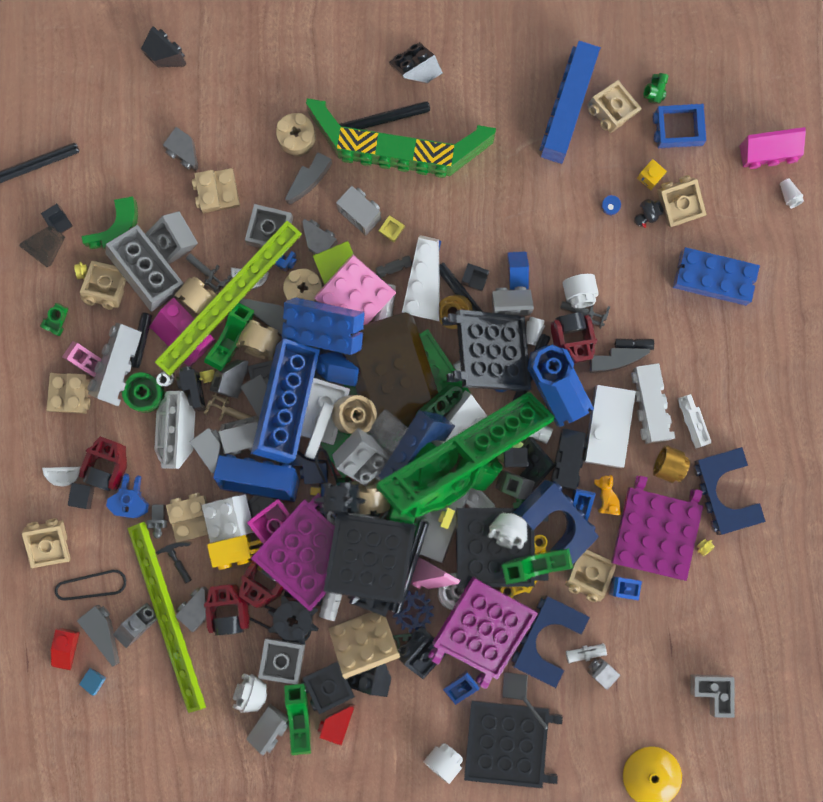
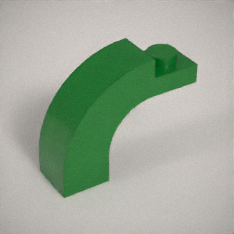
[82,196,138,250]
[204,303,254,371]
[502,548,573,584]
[284,684,311,755]

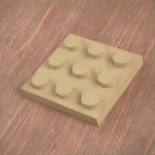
[328,612,400,679]

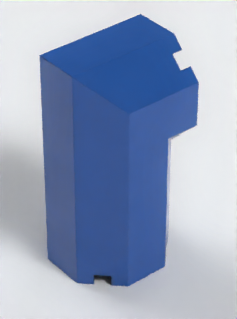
[528,345,594,427]

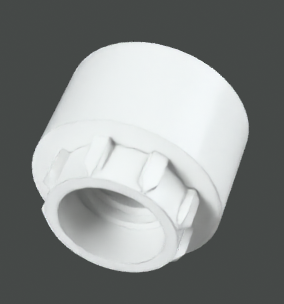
[562,274,599,309]
[423,743,463,784]

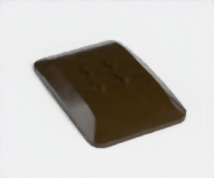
[345,313,444,441]

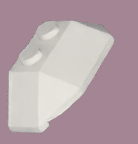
[154,391,195,469]

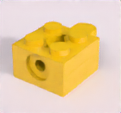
[207,535,262,570]

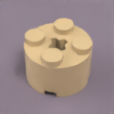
[276,113,316,156]
[283,269,323,302]
[175,276,217,314]
[236,320,281,360]
[332,395,377,434]
[351,477,391,515]

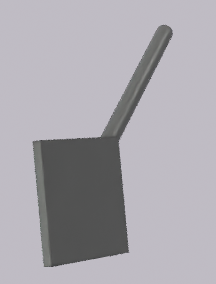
[502,672,548,729]

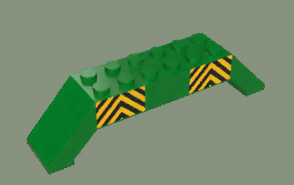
[306,98,496,178]

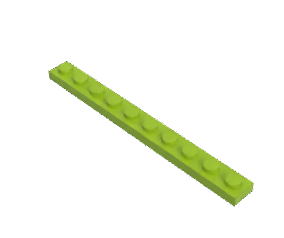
[155,221,302,376]
[128,522,206,713]

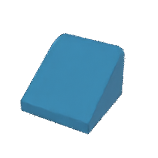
[79,668,106,696]

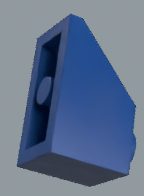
[316,352,359,386]

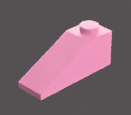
[62,341,101,377]
[410,557,460,589]

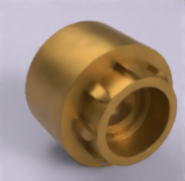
[439,295,473,329]
[653,445,690,483]

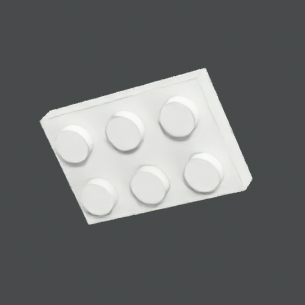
[301,378,350,445]

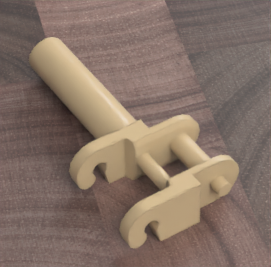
[204,393,252,421]

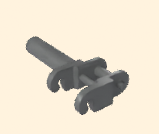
[186,253,232,293]
[560,301,610,329]

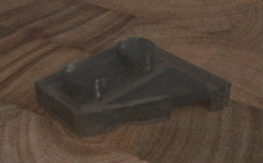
[19,225,65,267]

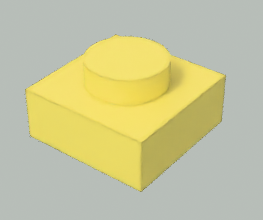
[379,215,405,242]
[438,508,455,529]

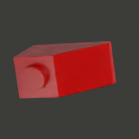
[51,628,80,670]
[317,704,355,746]

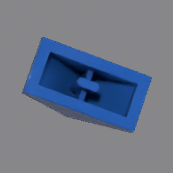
[507,252,529,290]
[572,489,596,522]
[609,576,642,600]
[443,670,480,705]

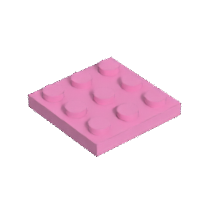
[314,254,396,325]

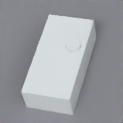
[584,385,636,468]

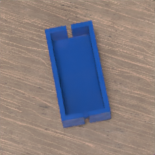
[673,247,760,306]
[282,297,365,355]
[213,454,300,502]

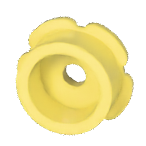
[74,262,88,280]
[199,369,215,383]
[697,539,715,557]

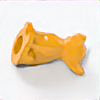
[594,475,621,515]

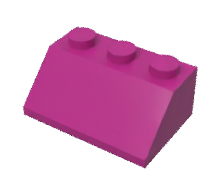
[739,127,806,169]
[150,298,217,367]
[247,499,290,544]

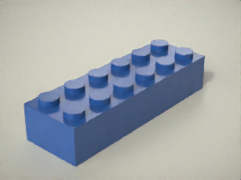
[539,41,601,164]
[251,338,320,464]

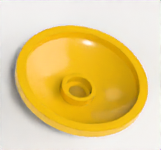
[623,746,682,802]

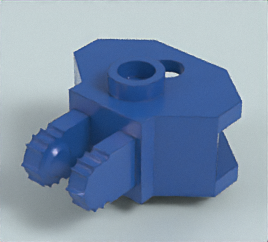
[106,474,149,518]

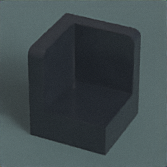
[41,203,73,236]
[461,263,490,291]
[504,447,529,468]
[67,483,95,509]

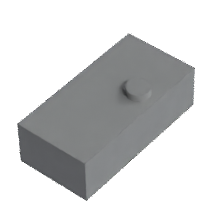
[106,225,183,312]
[414,490,471,563]

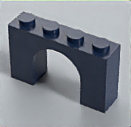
[378,410,455,480]
[693,447,766,535]
[513,480,599,565]
[511,596,590,688]

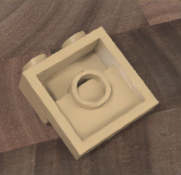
[587,80,642,133]
[192,168,240,213]
[657,175,706,227]
[80,261,126,310]
[47,373,91,414]
[166,493,208,542]
[22,518,71,568]
[565,550,617,602]

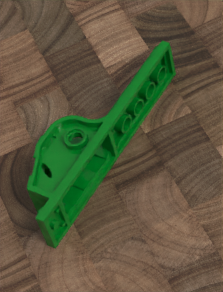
[376,391,555,518]

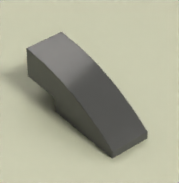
[285,152,332,205]
[590,348,650,373]

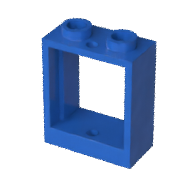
[653,104,707,148]

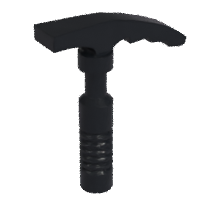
[156,541,192,584]

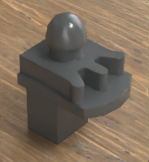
[147,505,168,539]

